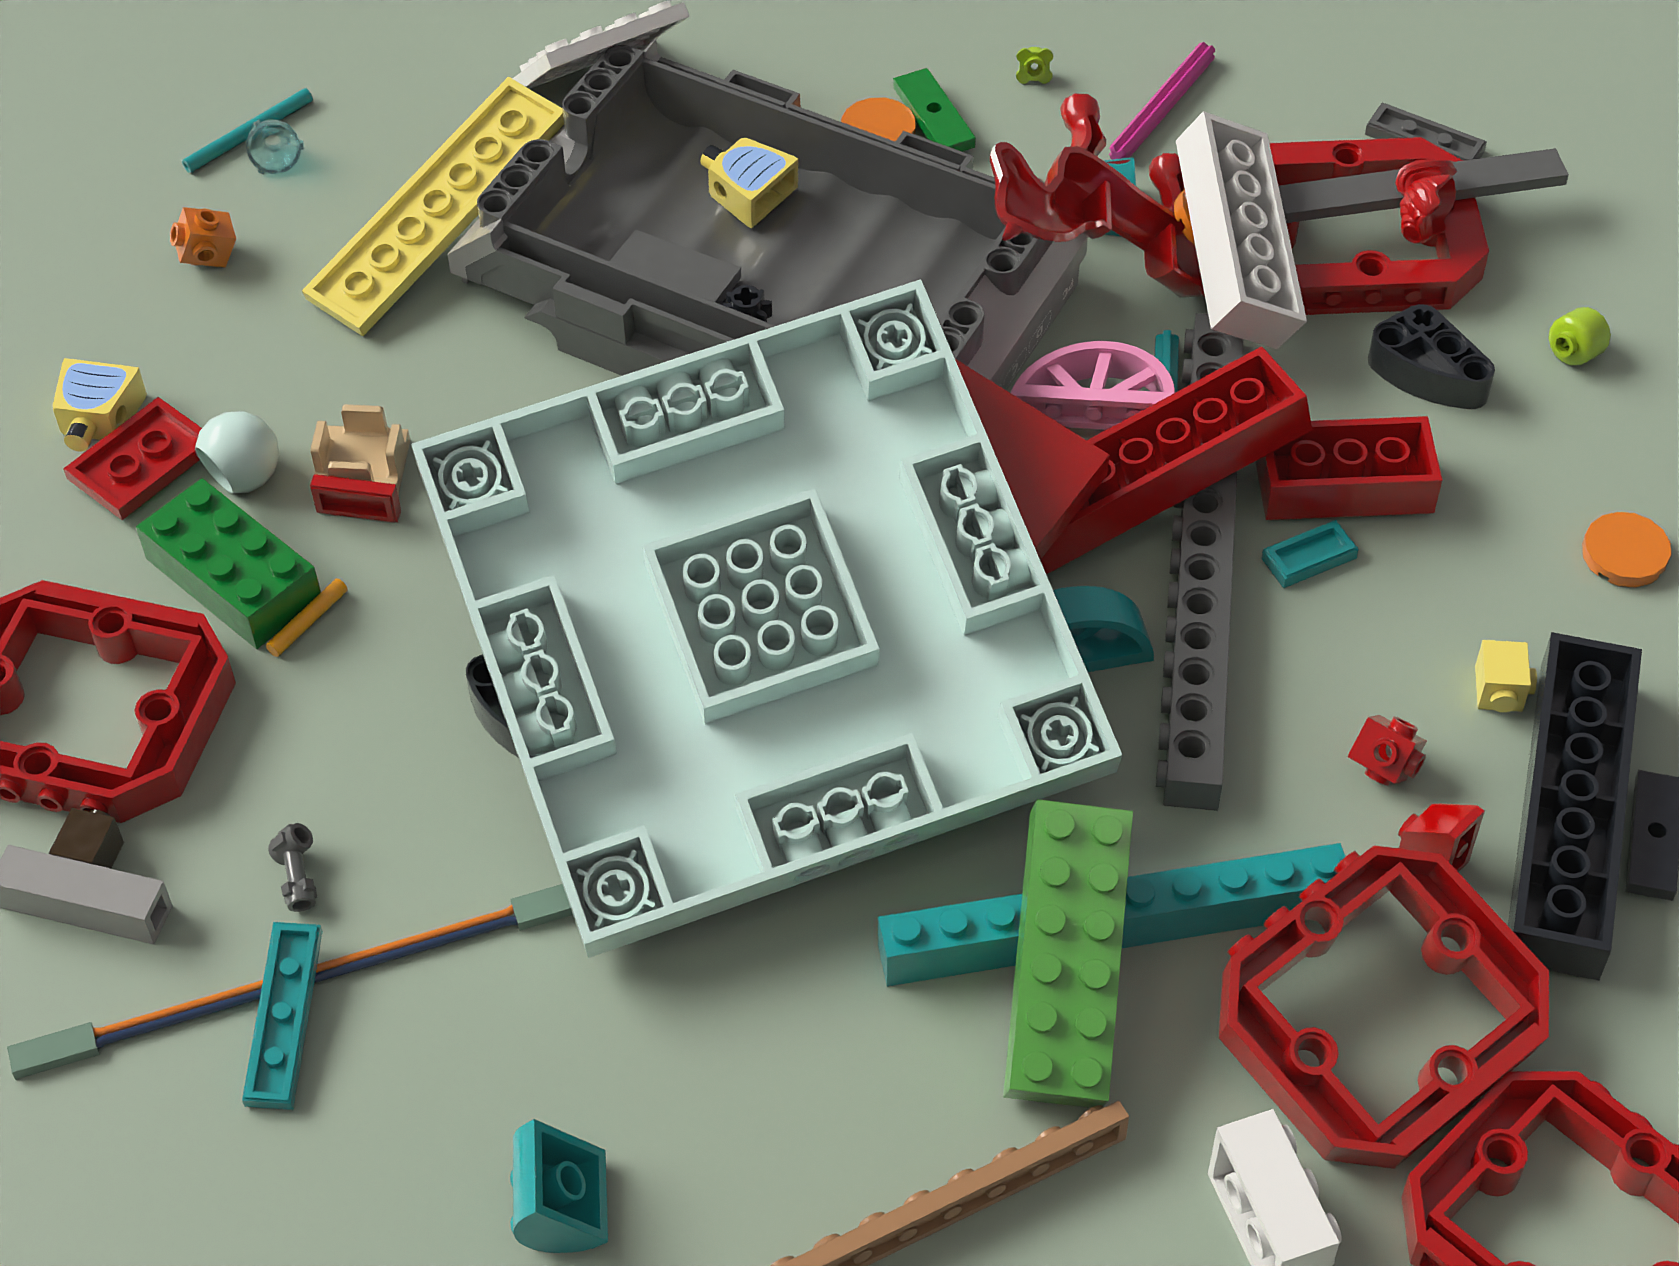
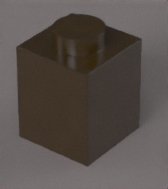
[49,808,124,869]

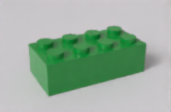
[136,478,321,649]

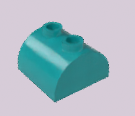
[510,1119,608,1253]

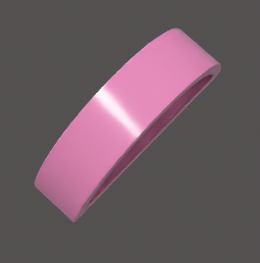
[1011,341,1175,430]

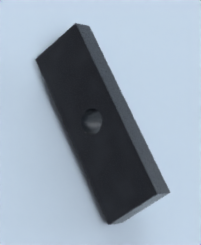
[1625,770,1679,901]

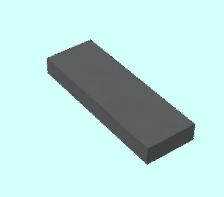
[1365,102,1487,161]

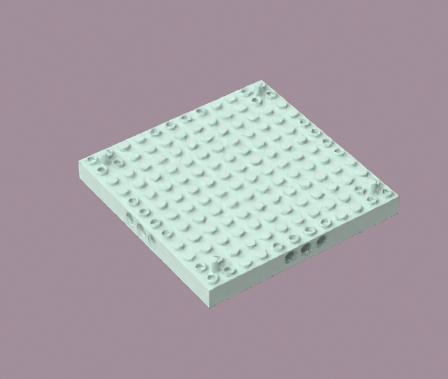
[411,279,1122,958]

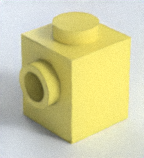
[1475,640,1537,712]

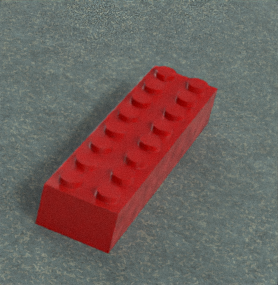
[1040,346,1312,575]

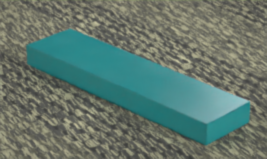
[242,922,323,1110]

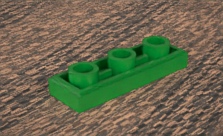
[893,68,976,152]

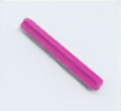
[1109,42,1215,160]

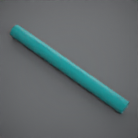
[181,88,313,173]

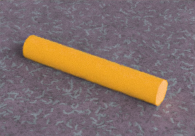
[266,578,348,657]

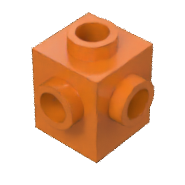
[170,207,237,268]

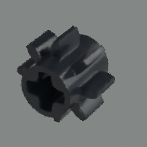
[721,285,772,322]

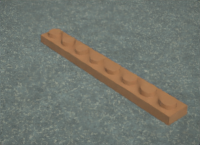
[770,1101,1129,1266]

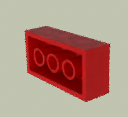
[1256,416,1442,520]

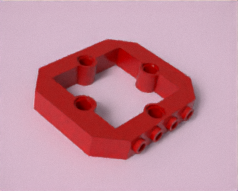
[1269,137,1489,315]
[0,580,236,823]
[1219,845,1549,1169]
[1401,1071,1679,1266]

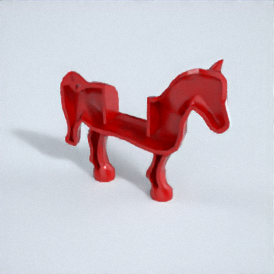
[990,93,1205,298]

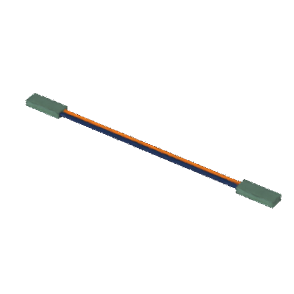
[7,884,573,1080]

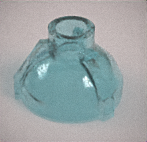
[246,119,304,175]

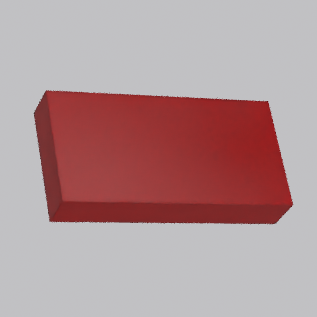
[310,474,401,523]

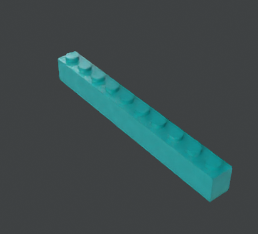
[878,843,1346,987]

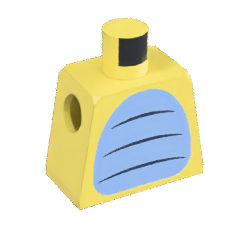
[700,138,798,229]
[53,358,147,452]

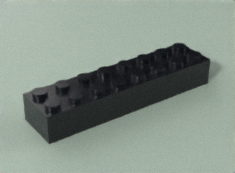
[1508,632,1642,981]

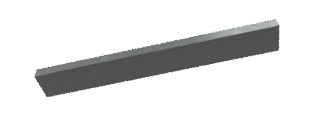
[1278,148,1569,223]

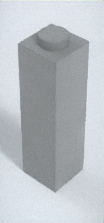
[0,845,173,944]

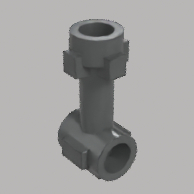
[268,823,317,912]

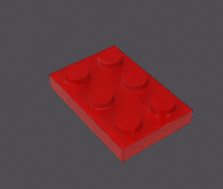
[63,397,202,520]

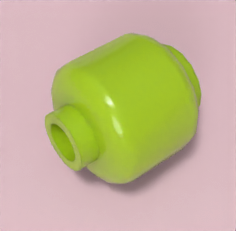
[1548,307,1611,366]

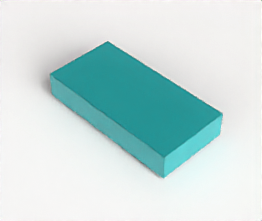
[1261,520,1359,588]

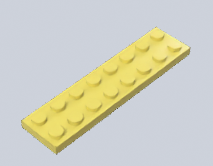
[302,77,564,336]

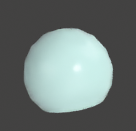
[195,411,279,493]

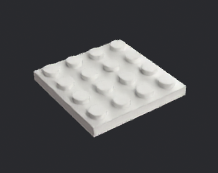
[512,0,689,88]

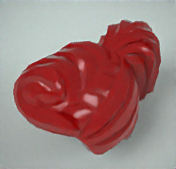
[1395,159,1457,244]

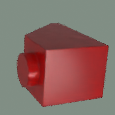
[1398,804,1485,872]

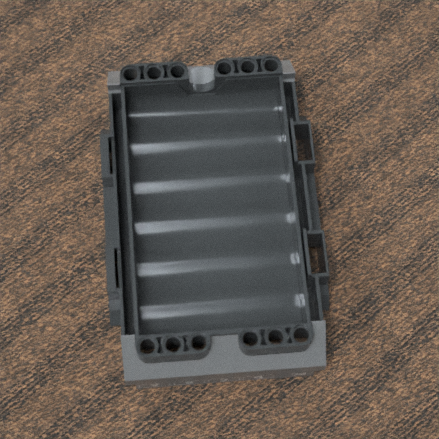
[447,39,1088,390]

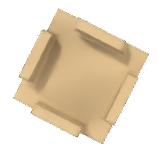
[310,404,410,496]

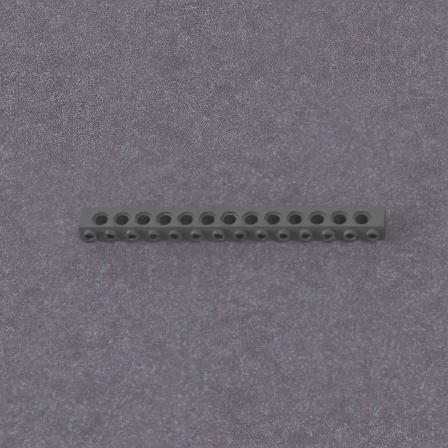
[1156,313,1243,811]

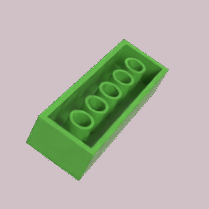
[1003,799,1133,1108]

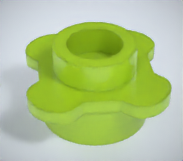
[1016,47,1053,84]

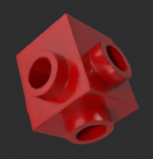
[1347,715,1427,786]

